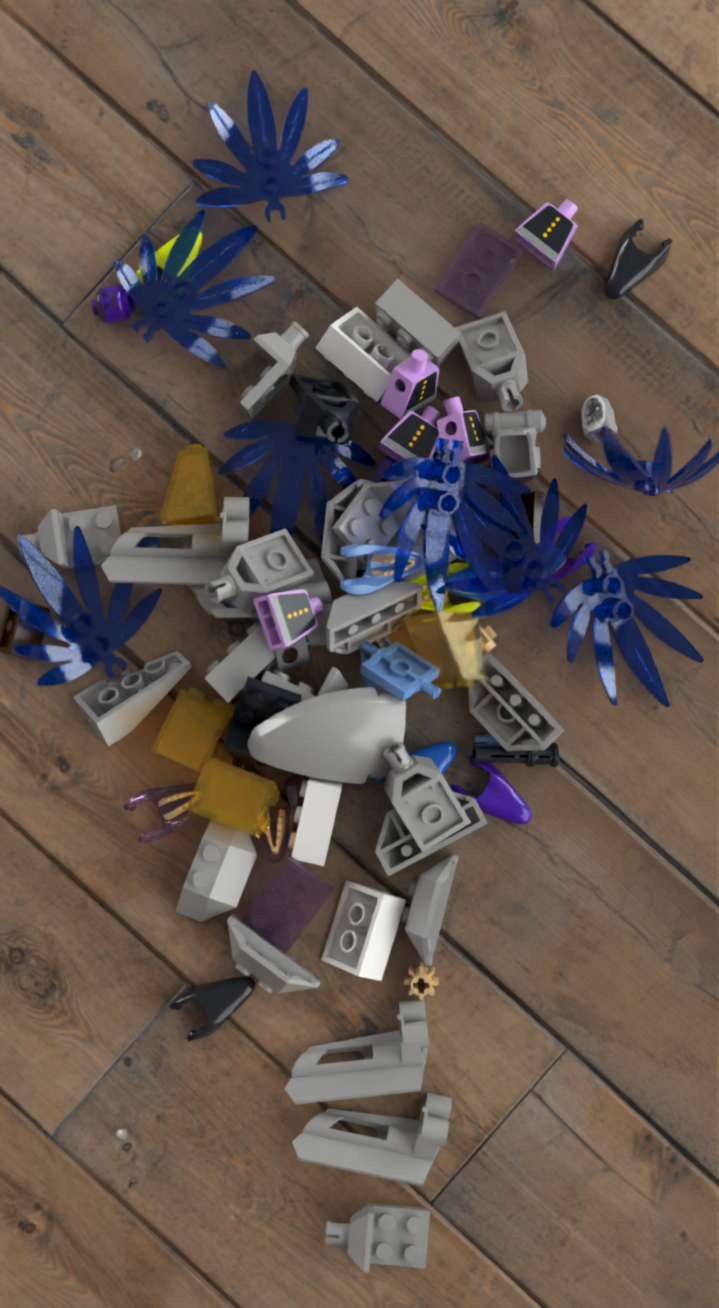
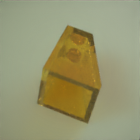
[160,444,220,526]
[399,612,484,690]
[151,687,233,773]
[187,756,280,838]

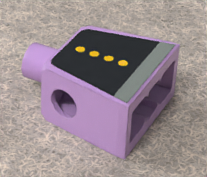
[513,199,578,270]
[381,349,439,420]
[437,396,491,464]
[378,406,441,476]
[253,589,323,651]

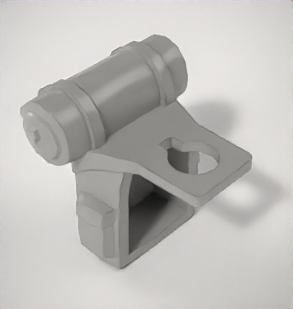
[482,409,546,478]

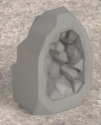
[581,394,618,444]

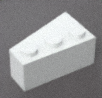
[288,777,343,866]

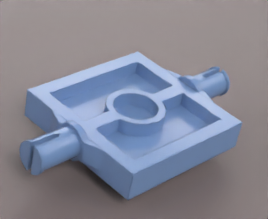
[360,641,441,701]

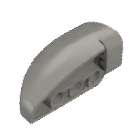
[248,687,406,784]

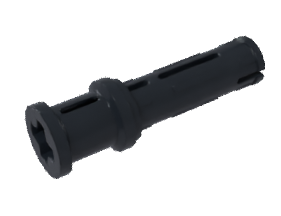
[472,743,559,767]

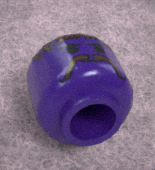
[92,285,135,323]

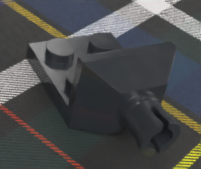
[289,374,359,444]
[222,676,302,774]

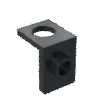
[274,635,310,672]

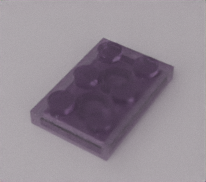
[434,221,525,320]
[241,855,335,954]

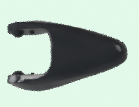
[605,219,673,300]
[169,976,256,1041]

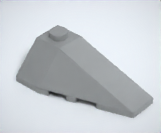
[73,651,192,747]

